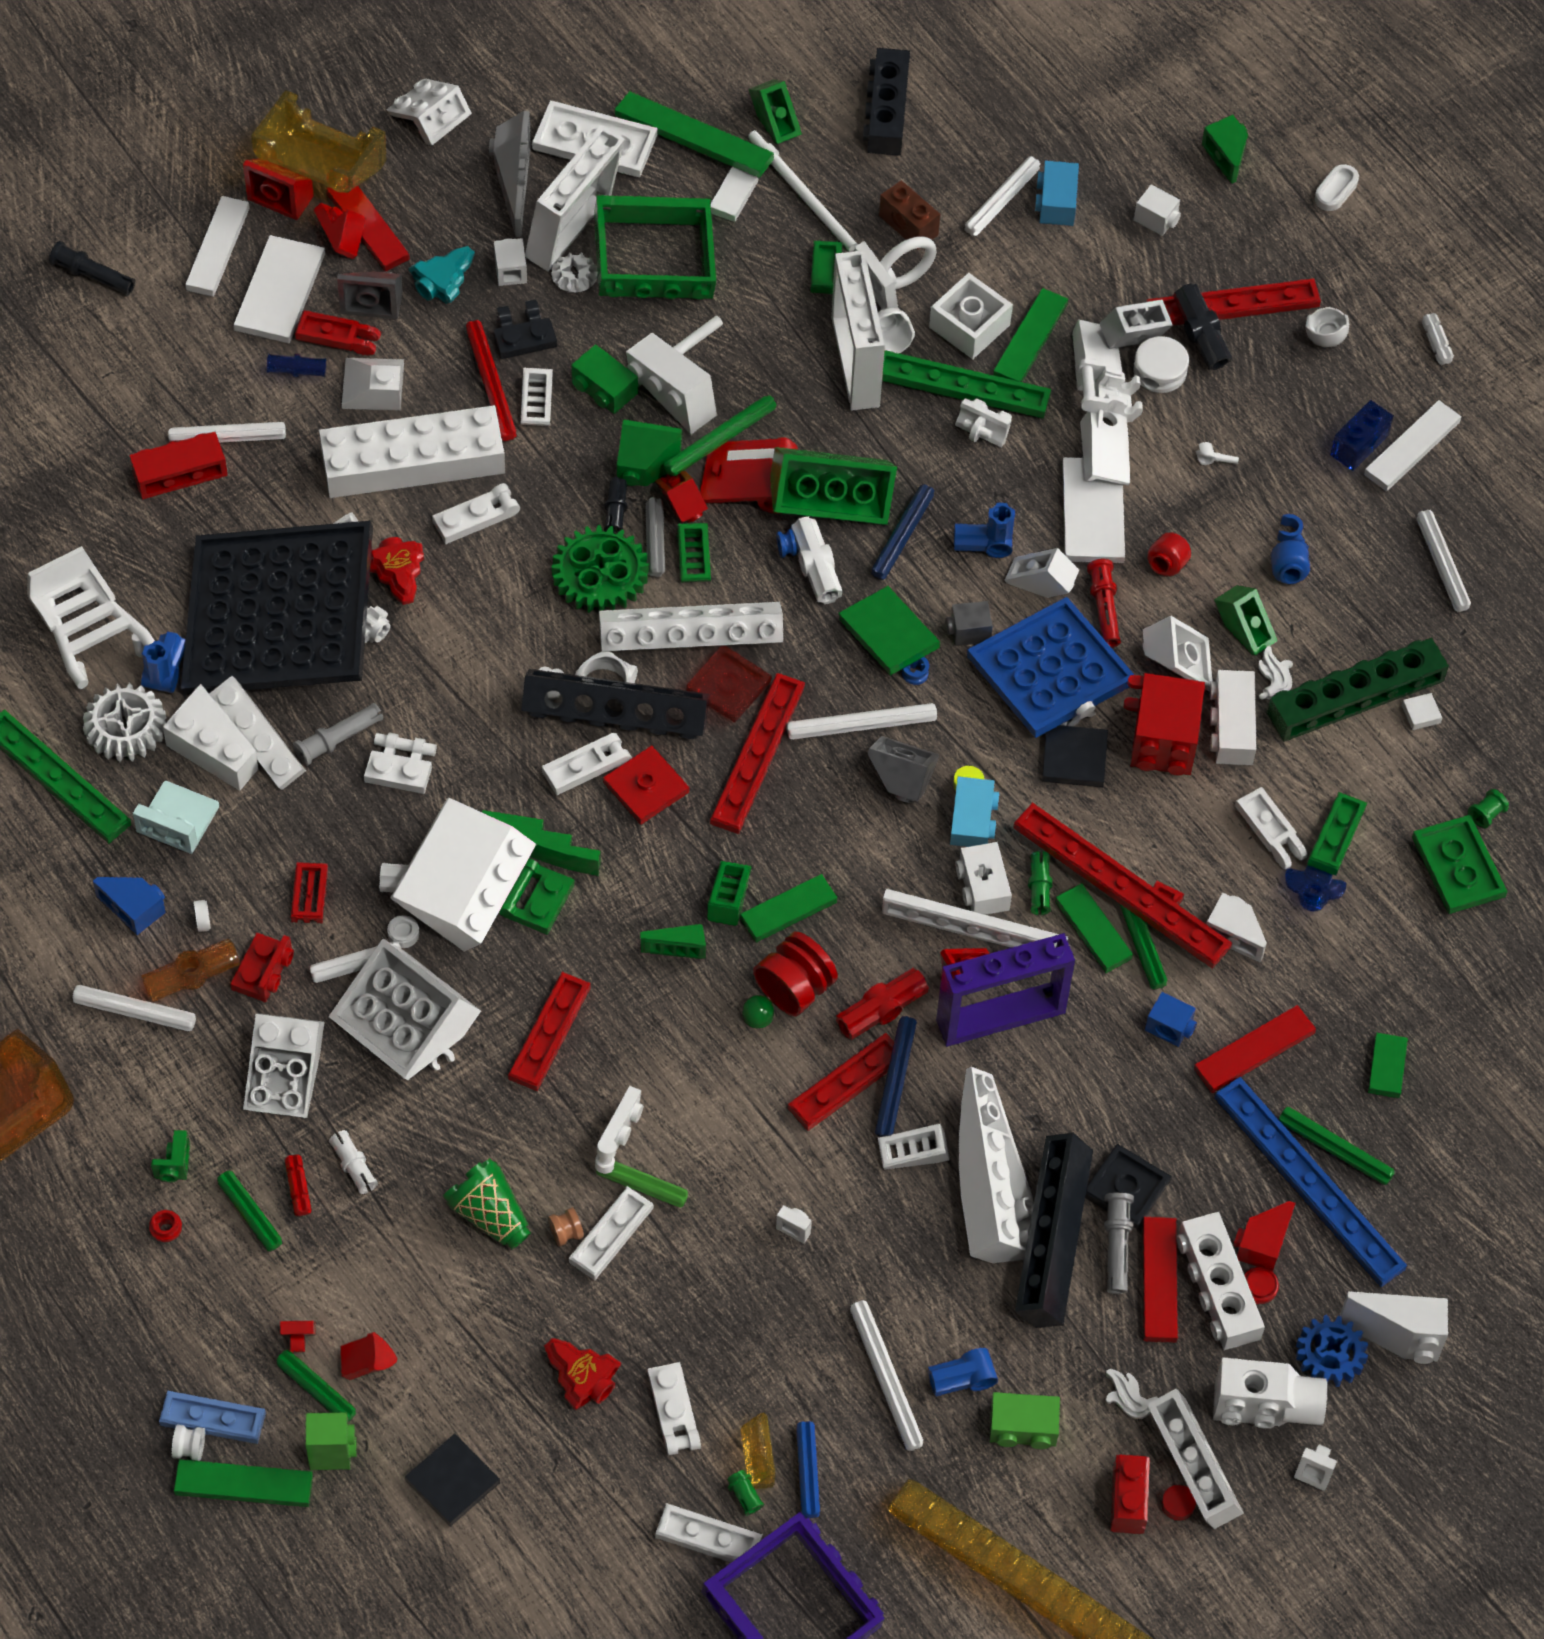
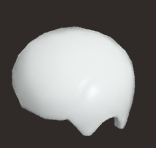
[872,307,915,353]
[1305,307,1349,348]

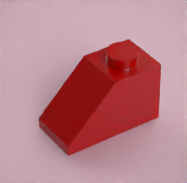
[656,470,708,523]
[1233,1201,1296,1272]

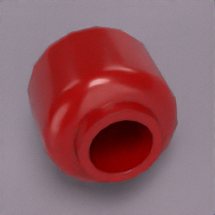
[1147,532,1191,576]

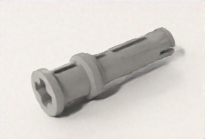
[293,703,383,766]
[1104,1193,1134,1294]

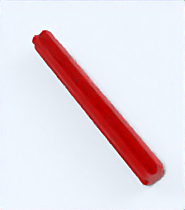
[466,320,517,441]

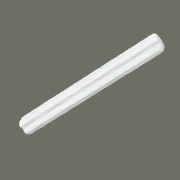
[787,703,937,739]
[850,1300,923,1451]

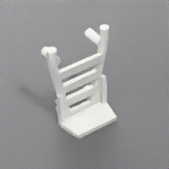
[27,546,155,689]

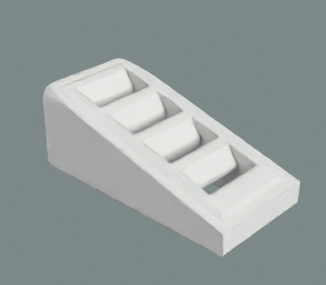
[521,368,553,426]
[878,1124,950,1170]

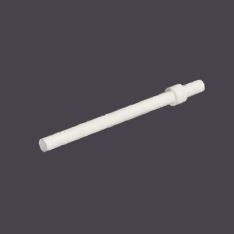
[748,131,858,252]

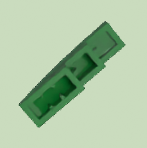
[482,810,601,876]

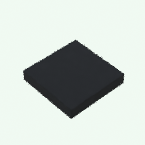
[1042,725,1108,788]
[1085,1144,1172,1230]
[405,1433,500,1527]

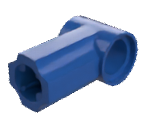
[928,1348,999,1396]

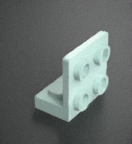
[133,781,219,854]

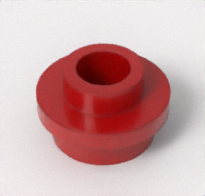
[149,1210,182,1242]

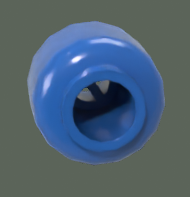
[1270,540,1310,584]

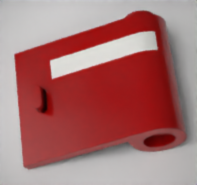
[700,437,798,514]

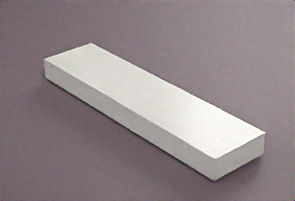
[185,196,250,297]
[1364,400,1461,492]

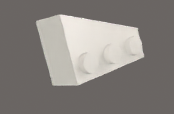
[626,333,717,434]
[163,684,258,791]

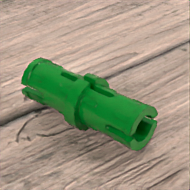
[1028,851,1053,915]

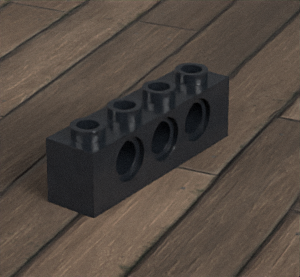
[863,48,910,156]

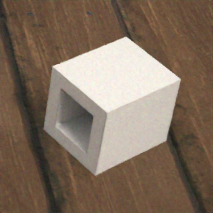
[1134,185,1181,236]
[494,238,527,286]

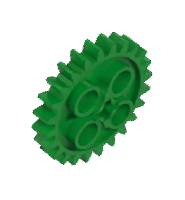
[552,525,649,613]

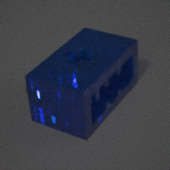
[1330,399,1394,471]

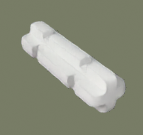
[1422,313,1454,365]

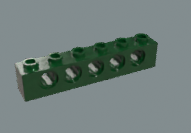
[1267,637,1449,742]

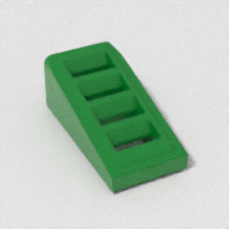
[677,523,711,582]
[707,861,751,926]
[640,924,706,959]

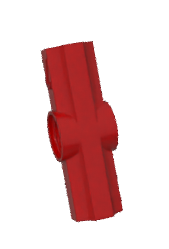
[836,968,929,1040]

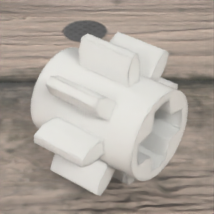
[365,605,390,644]

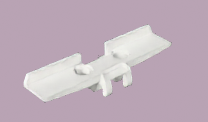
[1072,320,1143,486]

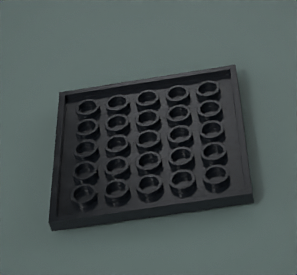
[181,520,373,695]

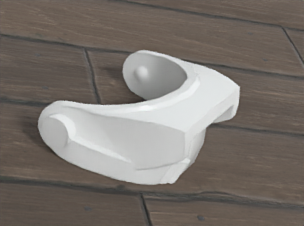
[575,651,638,705]

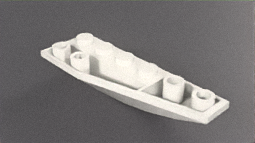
[959,1067,1034,1263]

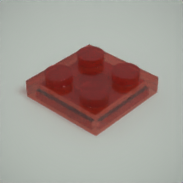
[686,645,772,723]

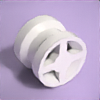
[172,1425,205,1461]

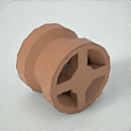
[548,1207,584,1246]

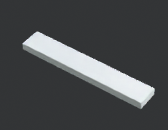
[882,889,1068,948]

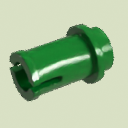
[727,1470,764,1516]

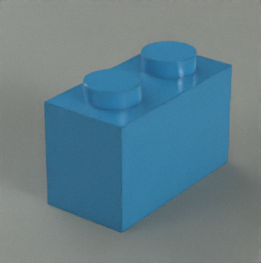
[1035,161,1079,226]

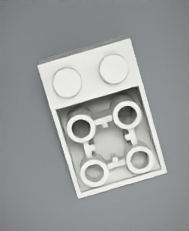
[243,1014,324,1118]

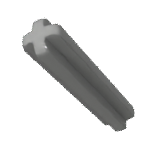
[646,497,665,578]

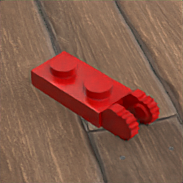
[295,310,381,356]

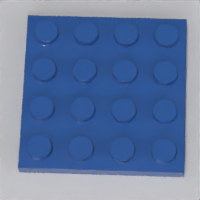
[967,597,1134,738]

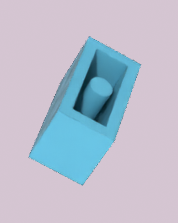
[950,776,999,847]

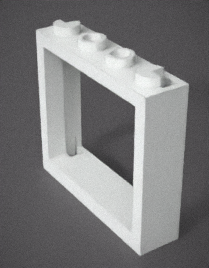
[525,124,625,272]
[831,250,885,411]

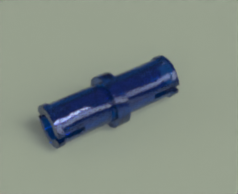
[267,354,327,377]

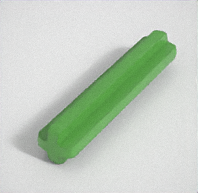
[596,1161,688,1207]

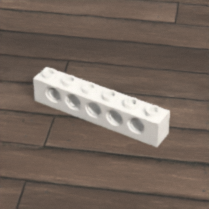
[599,602,783,651]

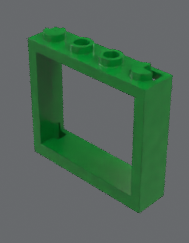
[594,195,716,300]

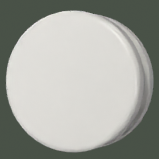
[1133,336,1189,393]

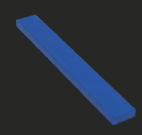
[1215,1077,1407,1287]

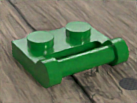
[499,858,574,935]

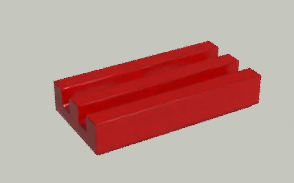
[291,862,328,924]

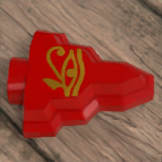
[370,537,424,605]
[544,1338,621,1410]

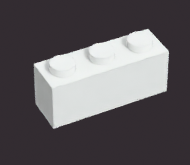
[1210,670,1256,765]

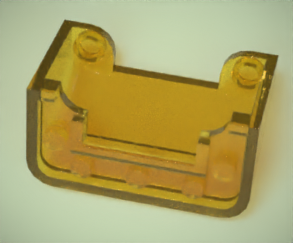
[251,90,386,193]

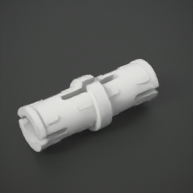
[329,1130,378,1194]

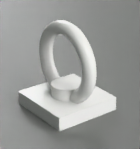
[855,236,936,310]

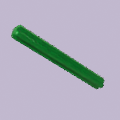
[664,395,777,476]

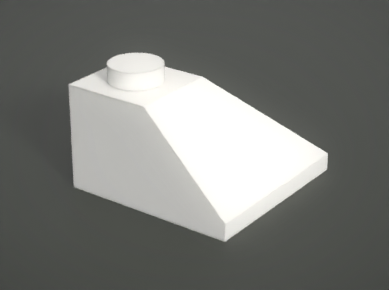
[342,358,404,411]
[1143,616,1212,692]

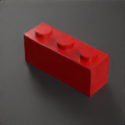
[129,431,228,499]

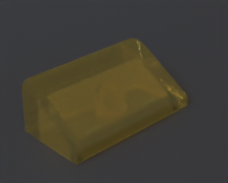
[741,1412,775,1489]

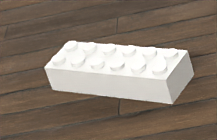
[319,405,505,498]

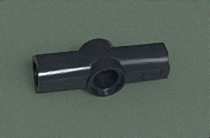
[1173,283,1232,370]

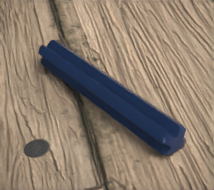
[871,484,934,580]
[875,1016,917,1137]

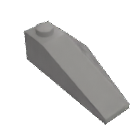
[489,111,531,237]

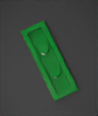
[1307,792,1367,876]
[740,874,837,943]
[1055,883,1133,973]

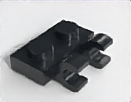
[494,299,557,359]

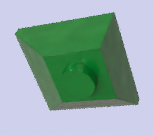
[617,419,682,487]

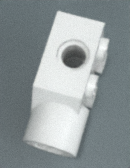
[1213,1358,1327,1429]

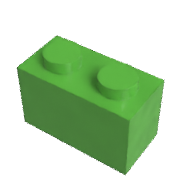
[990,1392,1060,1449]
[306,1412,357,1470]

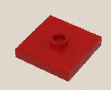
[603,745,690,825]

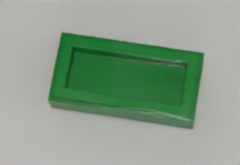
[811,241,842,294]
[1368,1032,1408,1098]

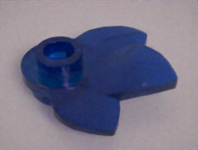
[1285,865,1346,911]

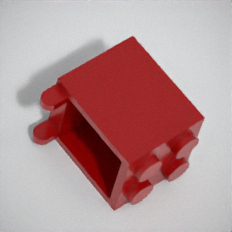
[1123,673,1205,776]

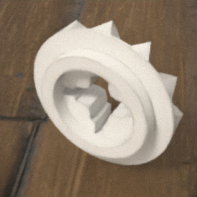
[552,252,597,292]

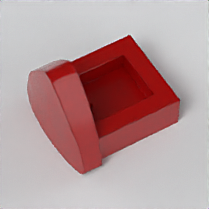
[341,1332,397,1380]

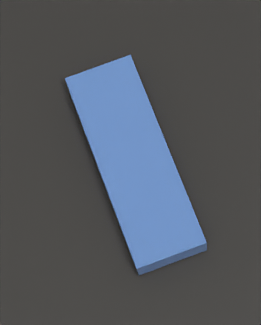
[159,1391,266,1444]

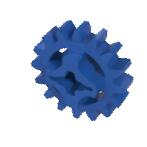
[1296,1315,1368,1387]

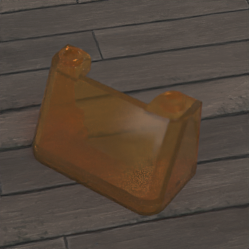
[0,1029,74,1162]

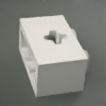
[955,842,1012,915]

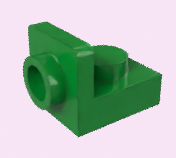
[151,1130,191,1182]

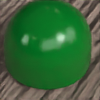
[742,995,774,1028]

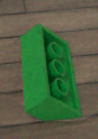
[770,447,897,525]

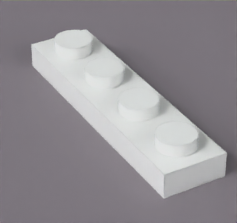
[209,676,306,790]

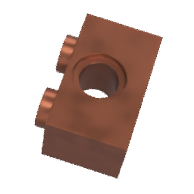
[879,180,940,250]

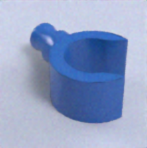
[1277,514,1309,549]

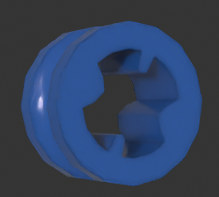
[776,529,797,558]
[902,657,929,685]

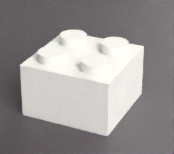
[929,273,1013,359]

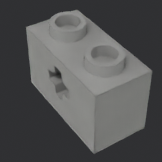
[1099,300,1173,349]

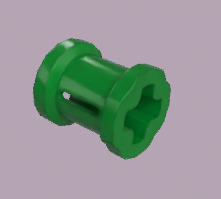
[1468,788,1509,829]

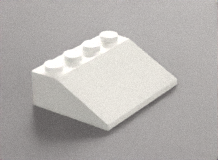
[390,798,536,952]
[329,939,481,1080]

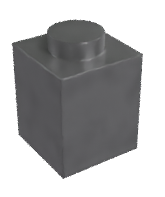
[946,601,993,646]

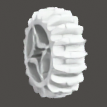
[83,682,166,762]

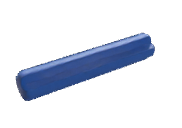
[796,1421,820,1518]

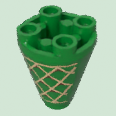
[443,1158,531,1250]

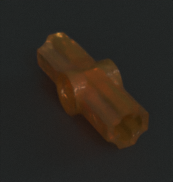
[141,938,240,1002]

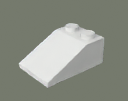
[1340,1291,1448,1364]

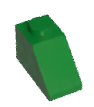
[748,80,802,144]
[1201,115,1248,184]
[1214,585,1278,655]

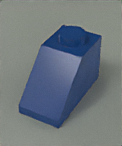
[93,877,166,935]

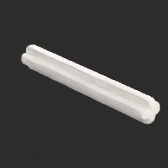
[964,156,1040,236]
[168,422,286,443]
[1417,510,1471,612]
[73,985,196,1031]

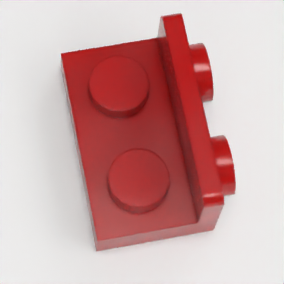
[230,933,294,1002]

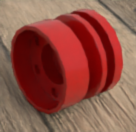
[753,931,838,1017]

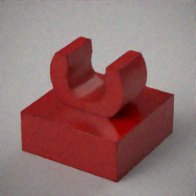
[280,1321,316,1352]

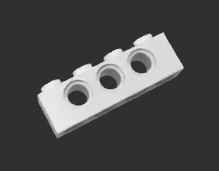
[1176,1212,1265,1350]
[1147,1389,1244,1529]

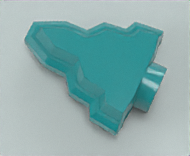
[409,246,475,304]

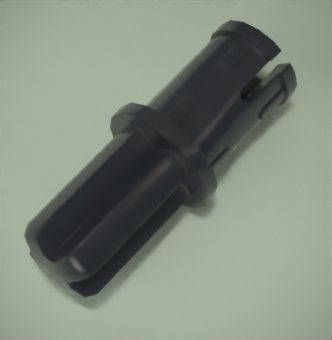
[604,477,628,534]

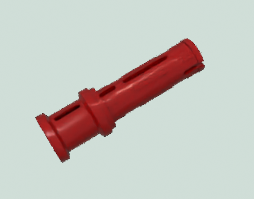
[1087,559,1121,648]

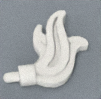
[1258,646,1293,700]
[1106,1369,1158,1419]

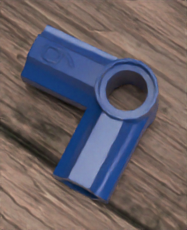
[954,503,1015,558]
[141,631,186,693]

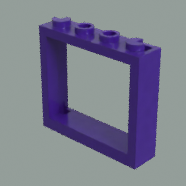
[936,933,1075,1047]
[701,1512,885,1639]

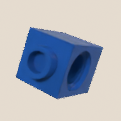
[1145,992,1197,1047]

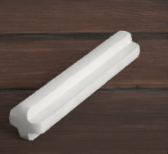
[310,941,401,983]

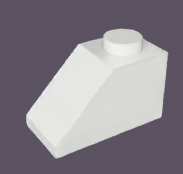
[1005,548,1079,598]
[1206,893,1267,962]

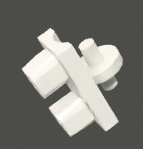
[955,398,1012,447]

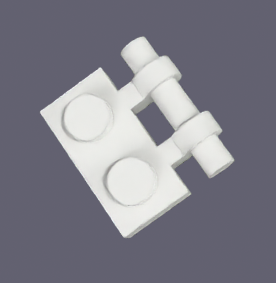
[364,732,437,794]

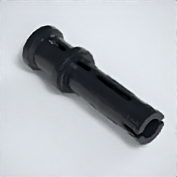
[49,241,136,296]

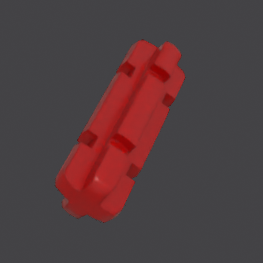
[285,1154,312,1217]

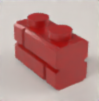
[1110,1454,1150,1534]

